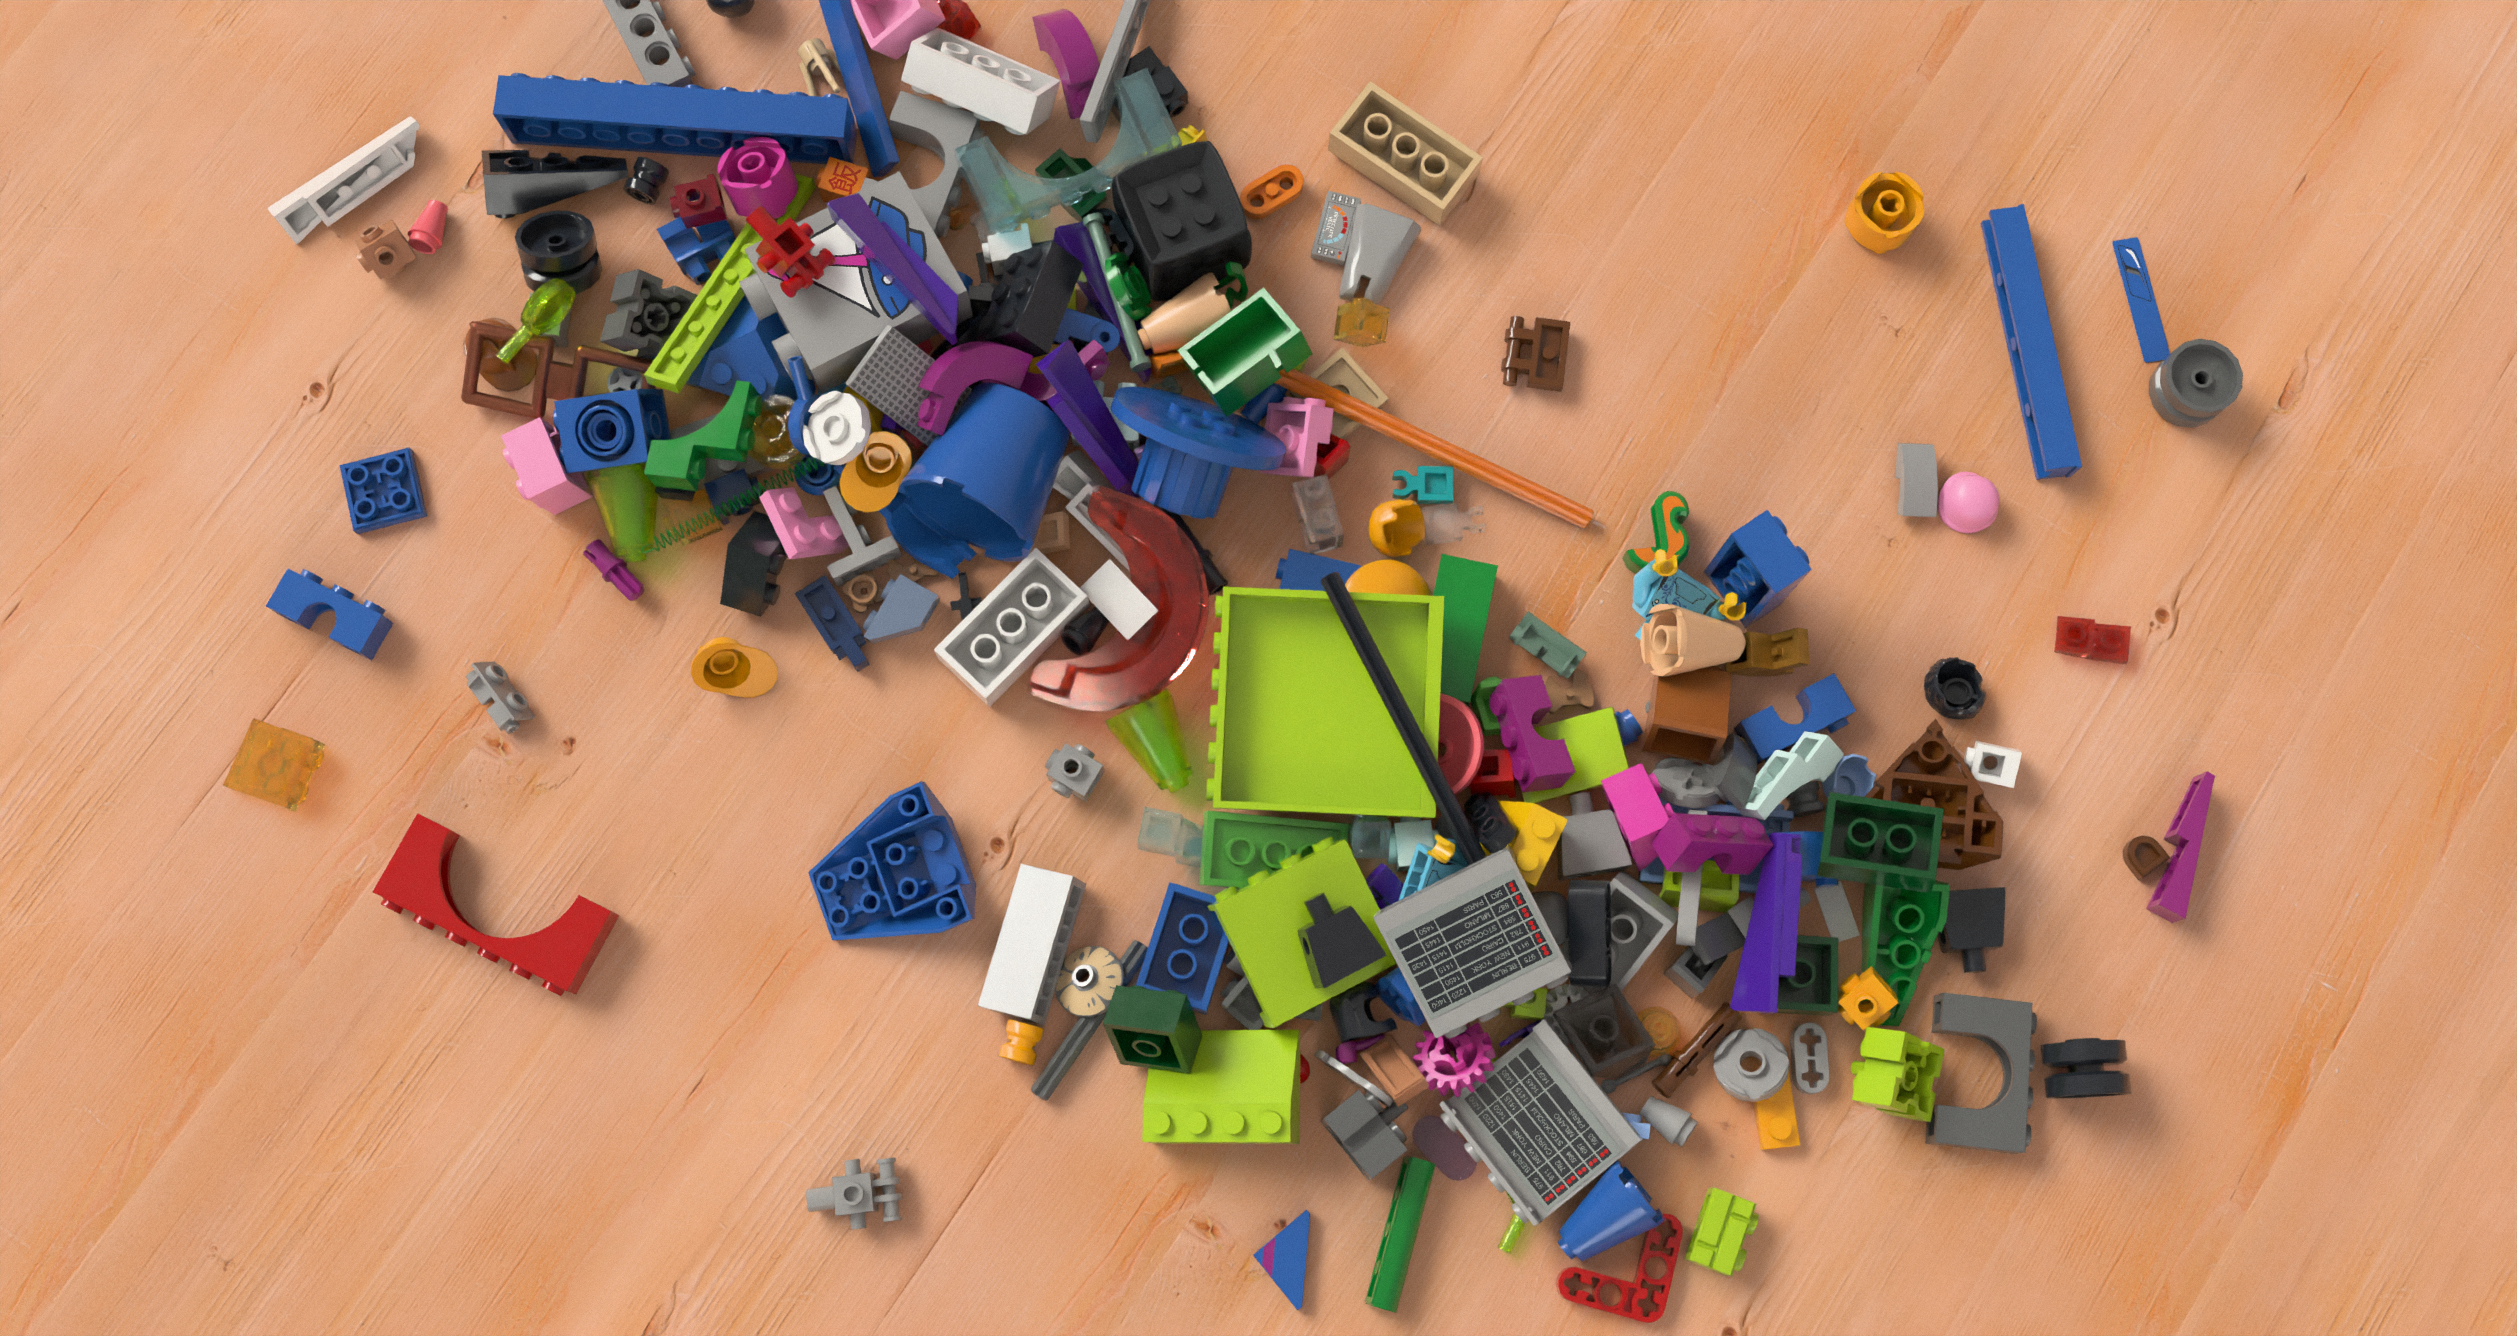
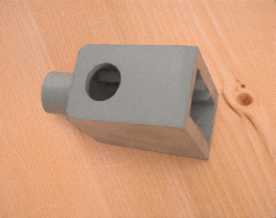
[1557,792,1632,881]

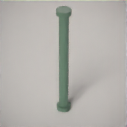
[1082,213,1152,372]

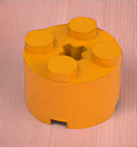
[1844,171,1925,254]

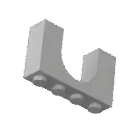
[860,91,984,240]

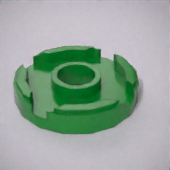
[1105,252,1152,321]

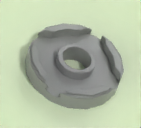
[1714,1028,1789,1102]

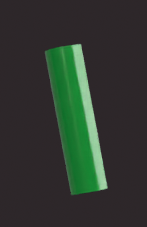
[1365,1156,1436,1313]

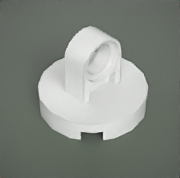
[802,391,872,465]

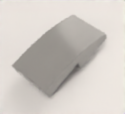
[1895,443,1938,517]

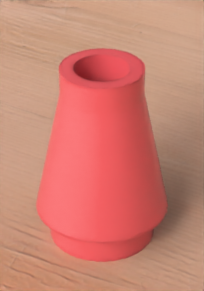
[408,200,449,254]

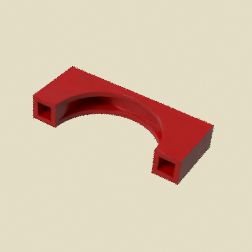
[372,813,620,996]

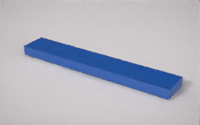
[819,0,900,177]

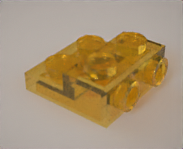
[223,718,325,812]

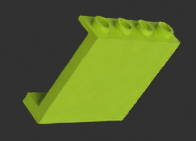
[1207,837,1397,1028]

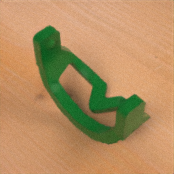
[1181,261,1248,309]

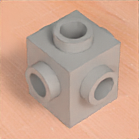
[1045,743,1105,802]

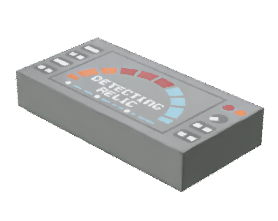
[1311,191,1361,266]

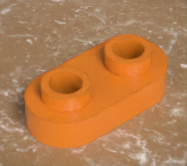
[1240,164,1304,219]

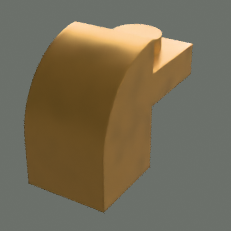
[1726,627,1810,676]

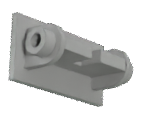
[466,661,535,734]

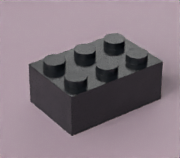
[976,241,1084,358]

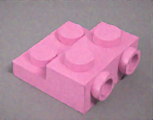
[1259,397,1334,478]

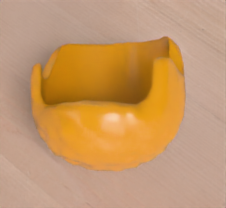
[1368,499,1426,557]

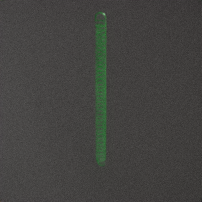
[641,456,824,553]

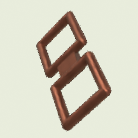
[461,321,656,419]

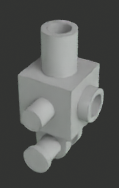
[806,1158,902,1230]

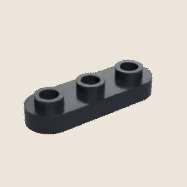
[1464,792,1517,853]

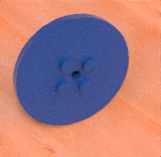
[1111,387,1286,519]

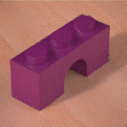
[1489,675,1576,793]
[1651,813,1773,875]

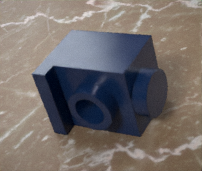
[704,468,763,525]

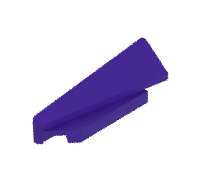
[827,193,959,345]
[1053,222,1154,384]

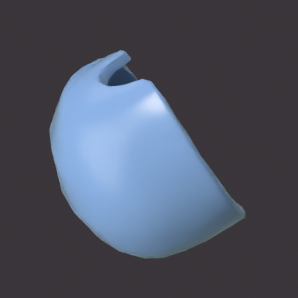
[1821,754,1877,799]

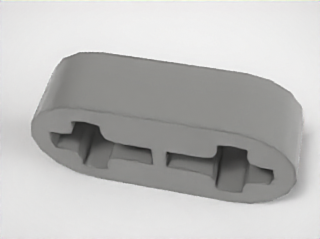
[1790,1022,1829,1095]

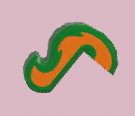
[1622,491,1690,574]

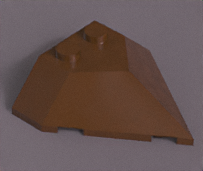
[1864,718,2004,870]

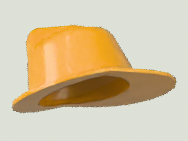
[839,431,912,512]
[690,637,778,698]

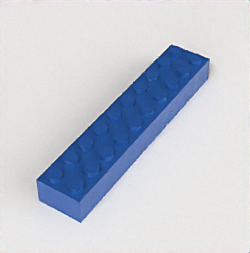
[493,73,857,164]

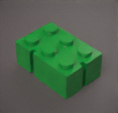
[1177,287,1313,417]

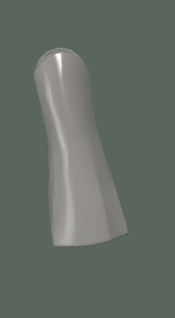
[1339,203,1421,310]

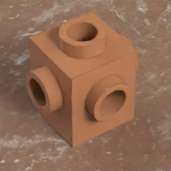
[356,220,417,279]

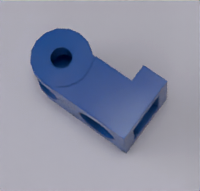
[1053,308,1120,353]

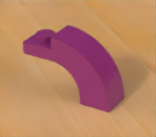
[1032,9,1100,119]

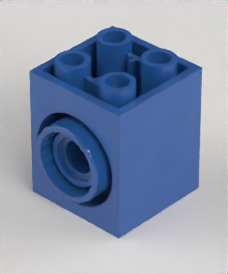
[553,389,671,473]

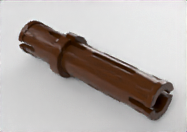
[1651,1002,1742,1098]

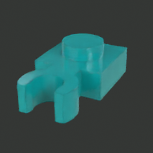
[1392,466,1453,505]

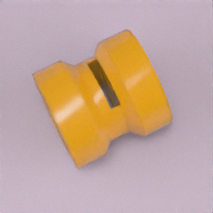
[998,1020,1044,1066]

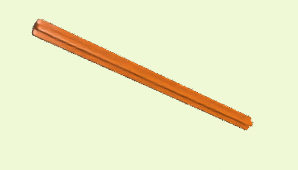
[1274,369,1594,528]

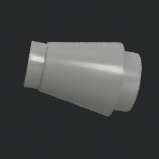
[1640,1096,1698,1147]

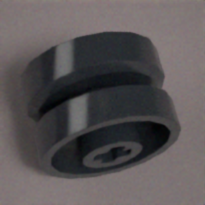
[515,211,602,297]
[2041,1038,2132,1099]

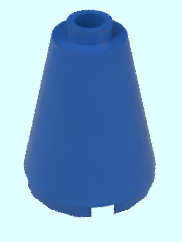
[1558,1160,1665,1261]

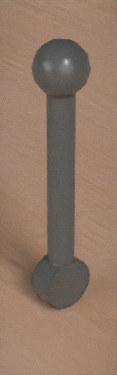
[1601,1051,1672,1094]

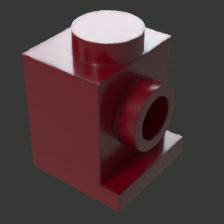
[669,174,728,229]

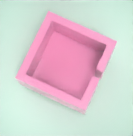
[850,0,945,60]
[502,417,593,515]

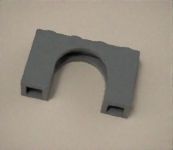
[1925,993,2037,1154]

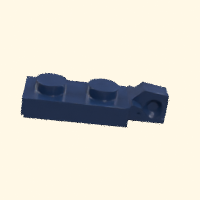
[794,575,870,672]

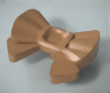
[887,559,940,582]
[1545,668,1594,714]

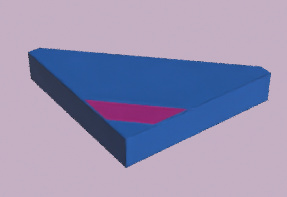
[1253,1210,1310,1310]

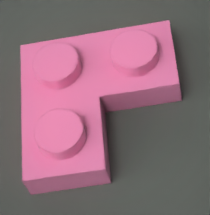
[759,487,849,559]

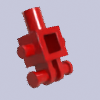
[746,205,836,298]

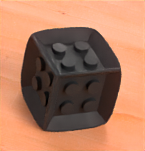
[1112,141,1252,301]

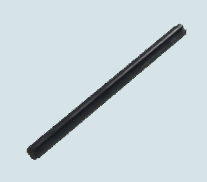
[1321,572,1487,866]

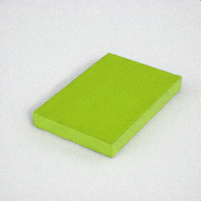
[1521,707,1630,804]

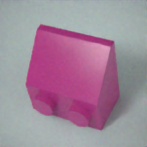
[1601,763,1674,870]

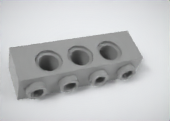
[603,0,696,87]

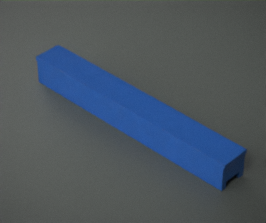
[1981,204,2082,480]

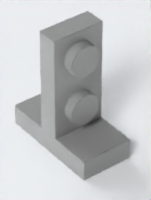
[823,486,903,587]

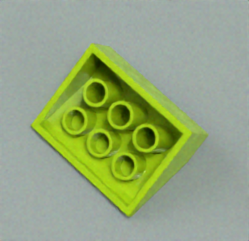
[1142,1029,1300,1144]

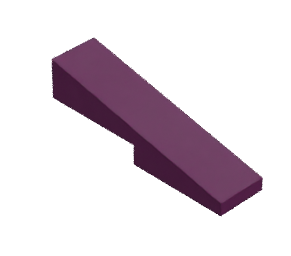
[2146,771,2215,923]

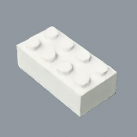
[901,27,1061,135]
[934,548,1090,707]

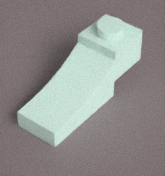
[1735,731,1844,820]

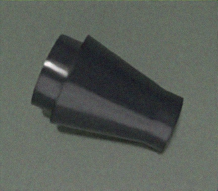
[1061,606,1110,656]

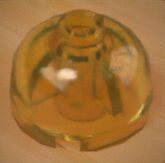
[748,395,806,470]

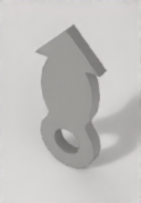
[1314,1049,1394,1107]

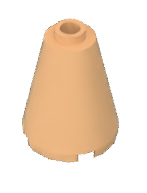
[1137,272,1231,354]
[1640,604,1746,677]

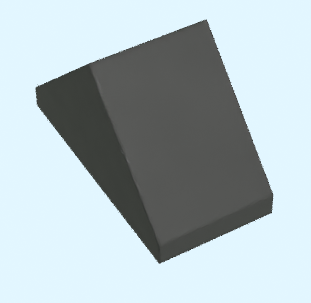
[1663,946,1728,998]

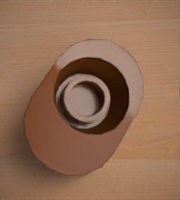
[463,318,537,391]

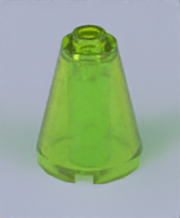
[587,464,658,563]
[1105,689,1193,793]

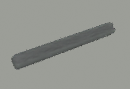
[1031,940,1148,1101]

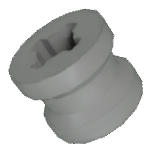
[607,367,643,393]

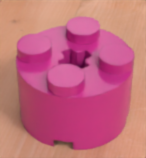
[717,137,798,219]

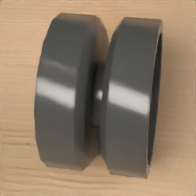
[2149,339,2243,428]

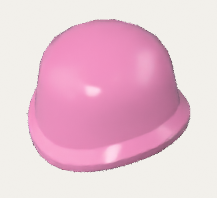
[1937,472,2000,533]

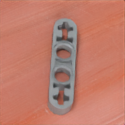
[1676,809,1708,946]

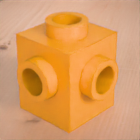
[1838,966,1899,1031]

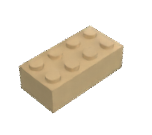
[1328,81,1483,226]

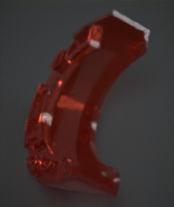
[1026,485,1209,711]

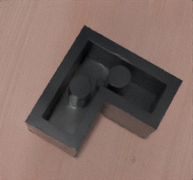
[720,511,788,617]

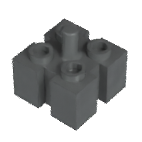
[600,269,698,361]
[1321,1090,1408,1180]

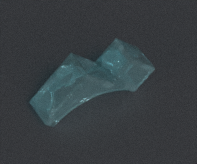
[1137,807,1203,868]

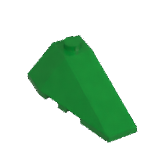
[1862,881,1950,1026]

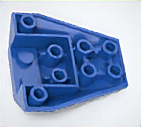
[808,781,976,940]

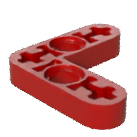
[1556,1214,1683,1323]

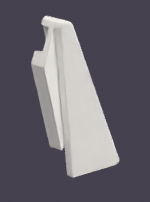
[268,117,420,244]
[1053,450,1192,583]

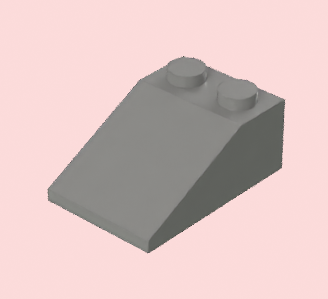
[1560,870,1678,1002]

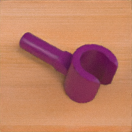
[1336,1034,1385,1064]

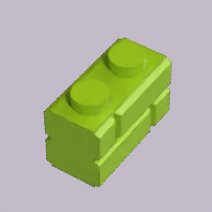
[1684,1187,1759,1276]

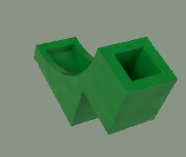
[644,380,763,491]

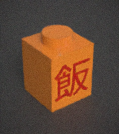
[816,156,872,203]

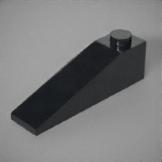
[482,150,628,218]

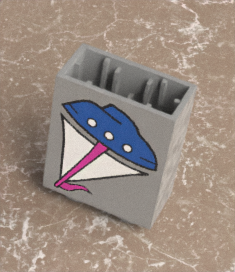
[739,171,973,394]

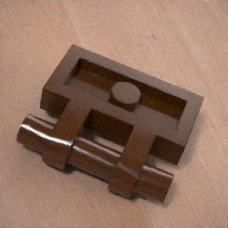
[1501,316,1570,392]

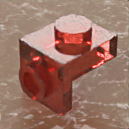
[934,0,981,41]

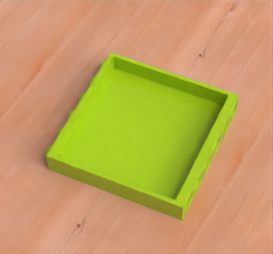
[1206,587,1444,818]

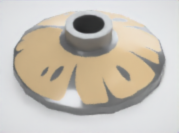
[1055,946,1125,1018]

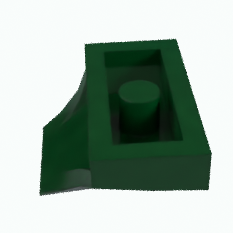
[1035,148,1110,222]

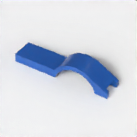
[833,463,977,579]

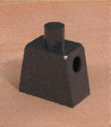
[1937,887,2006,973]
[1298,892,1386,988]

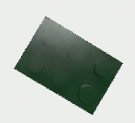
[1817,792,1944,893]

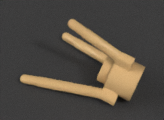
[798,38,841,96]

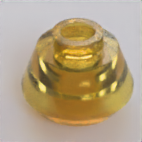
[1631,1006,1681,1057]

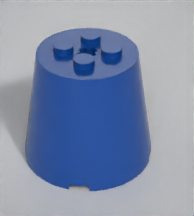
[898,383,1069,562]

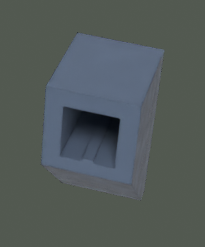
[863,574,940,644]

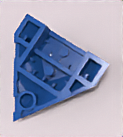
[686,295,816,418]

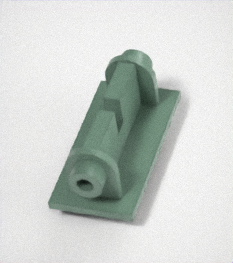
[1509,611,1587,679]

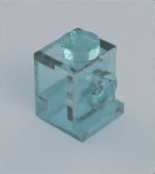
[1348,815,1391,858]

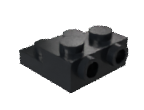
[1111,46,1188,139]

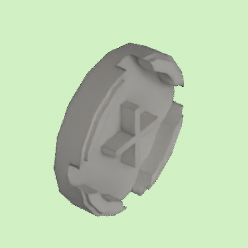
[1652,757,1721,808]

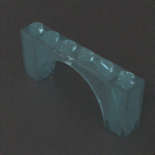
[955,68,1182,234]

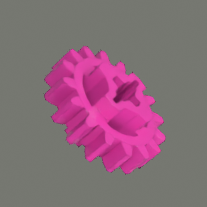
[1413,1022,1496,1097]

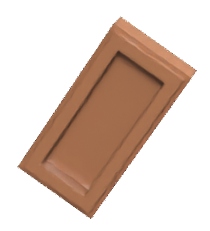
[1360,1034,1429,1107]

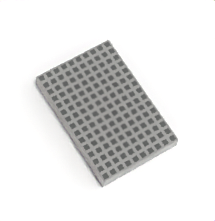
[845,324,972,447]

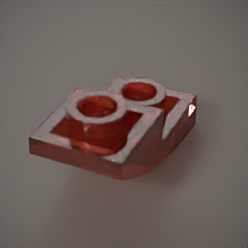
[2054,616,2131,664]

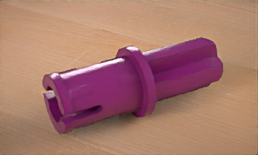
[583,539,645,601]

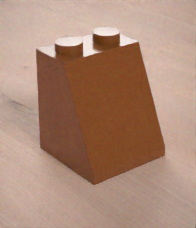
[1642,666,1732,765]

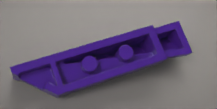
[1036,340,1140,505]
[1730,832,1802,1014]

